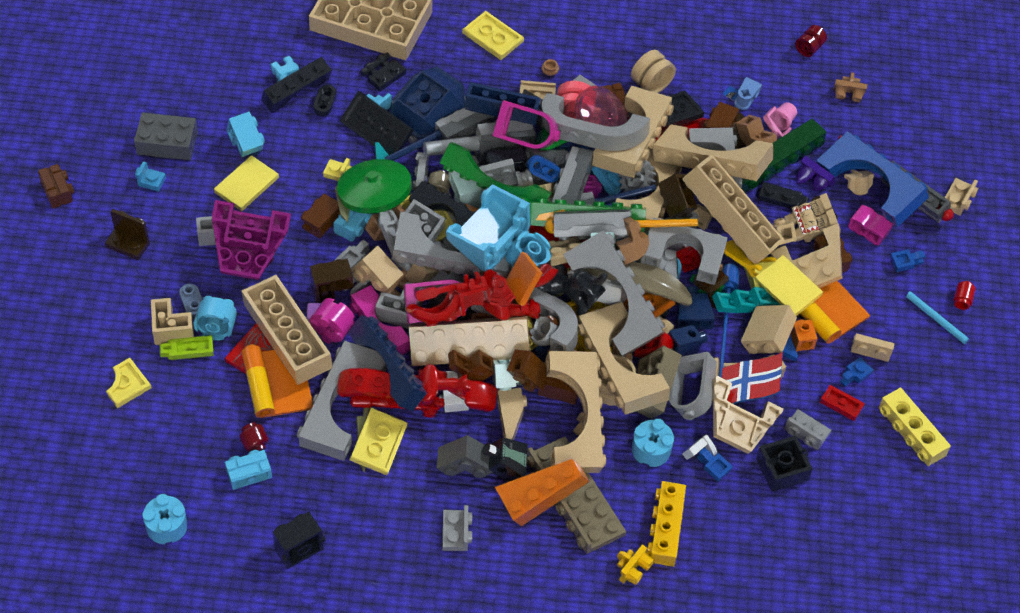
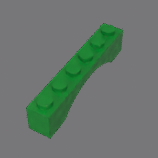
[440,142,552,201]

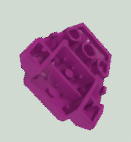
[212,200,291,280]

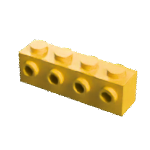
[647,481,686,567]

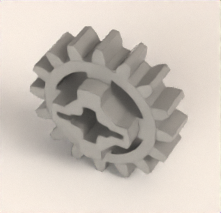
[619,160,656,198]

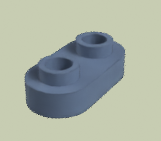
[179,284,203,319]

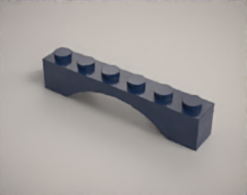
[348,315,427,411]

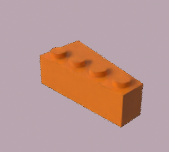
[495,459,590,526]

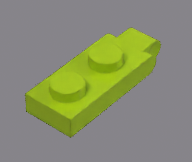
[159,335,214,360]

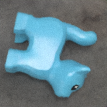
[271,56,299,82]

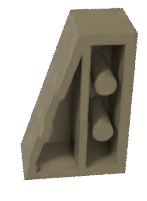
[636,345,682,419]

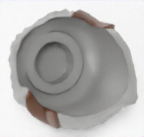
[529,315,559,346]

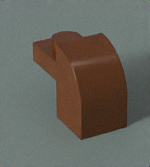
[448,349,495,381]

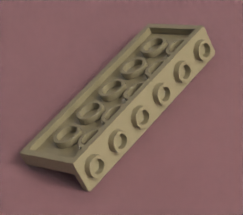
[527,436,626,554]

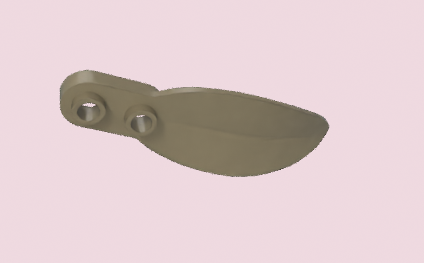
[583,262,692,306]

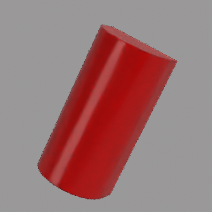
[634,332,673,358]

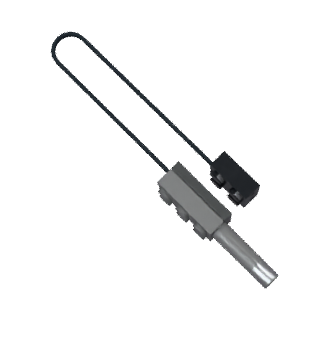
[423,120,653,172]

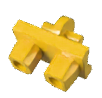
[617,545,654,585]

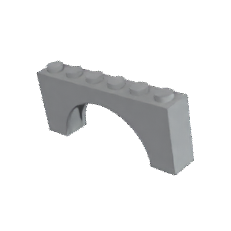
[391,212,509,279]
[563,230,665,357]
[297,341,387,461]

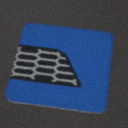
[723,86,738,101]

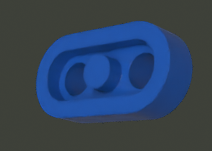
[527,155,561,183]

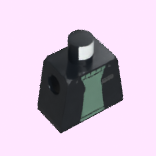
[482,438,528,482]

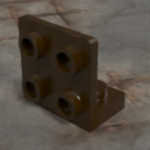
[105,209,150,261]

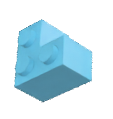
[226,112,265,157]

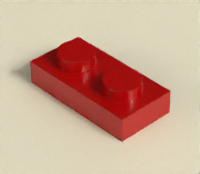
[820,385,865,421]

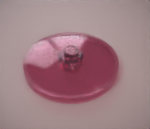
[575,86,630,149]

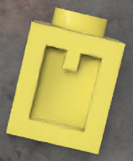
[323,158,352,181]

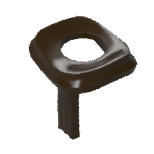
[693,270,729,309]

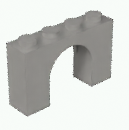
[688,128,742,188]
[641,218,727,285]

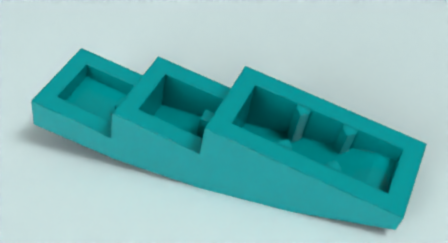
[712,287,781,313]

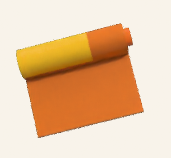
[800,281,870,344]
[242,344,313,418]

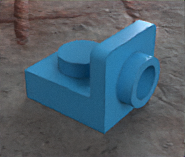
[135,162,166,192]

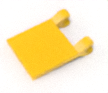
[724,240,777,278]

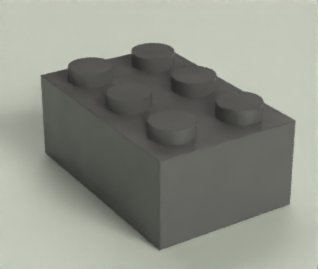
[134,112,198,160]

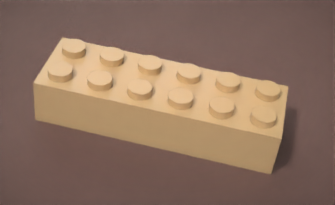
[682,154,784,264]
[242,275,333,385]
[409,316,530,366]

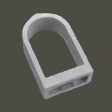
[669,352,717,420]

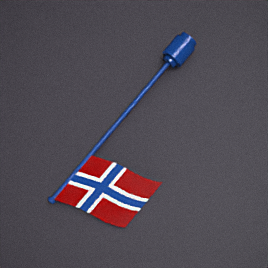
[719,264,783,404]

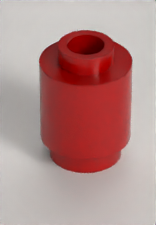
[953,281,976,310]

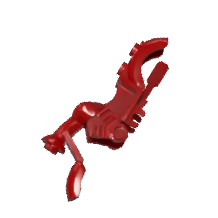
[406,264,558,327]
[337,364,497,418]

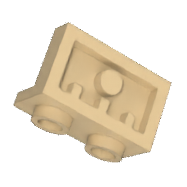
[945,178,979,216]

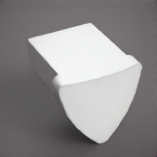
[682,435,717,460]

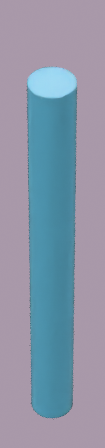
[906,291,969,344]

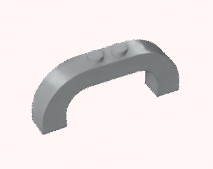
[542,93,650,151]
[471,287,578,351]

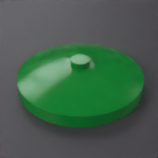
[337,159,412,214]

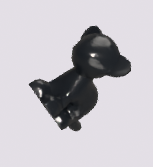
[538,264,608,316]

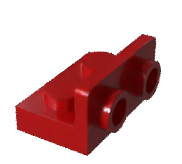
[676,246,701,273]

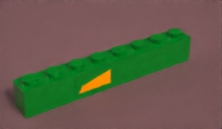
[519,197,646,233]

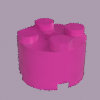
[309,298,355,344]

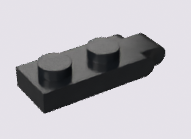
[758,182,810,209]

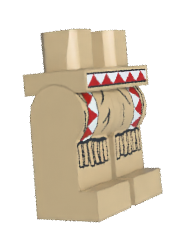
[784,193,841,243]

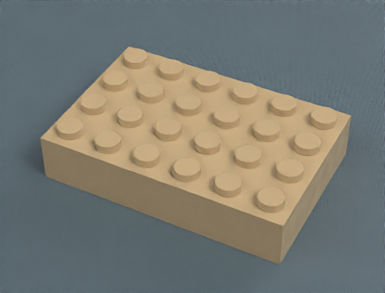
[309,0,432,60]

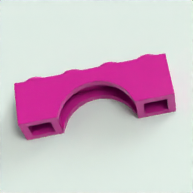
[350,285,411,355]

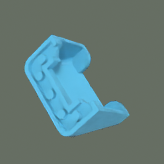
[446,184,531,272]

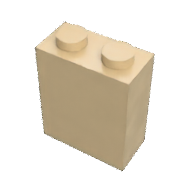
[741,305,797,354]

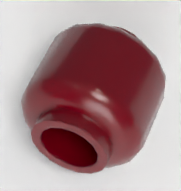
[239,422,269,452]

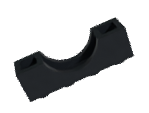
[261,57,332,113]
[409,181,476,227]

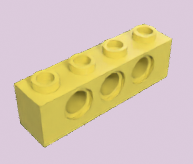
[878,387,951,466]

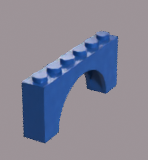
[817,131,929,227]

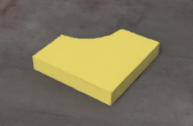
[106,358,152,408]

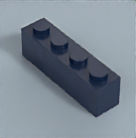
[465,82,541,125]

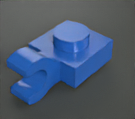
[890,249,926,272]
[839,357,874,387]
[697,447,733,482]

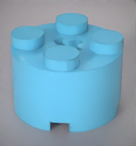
[505,231,552,268]
[193,296,237,341]
[632,419,674,467]
[143,494,187,544]

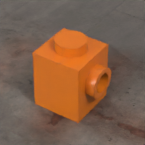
[790,320,818,351]

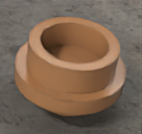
[542,59,559,76]

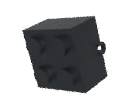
[756,436,813,491]
[272,512,326,570]

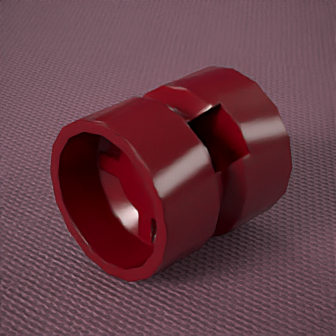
[795,25,827,57]

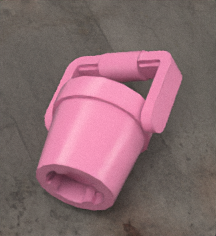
[763,102,797,139]

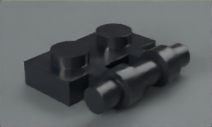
[360,52,406,92]

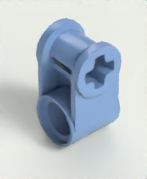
[734,77,762,111]

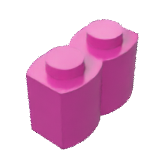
[848,205,893,245]

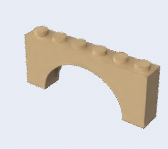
[592,86,674,178]
[653,125,773,181]
[616,149,682,234]
[578,302,670,415]
[546,351,606,473]

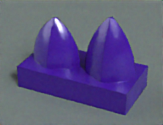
[797,156,835,191]

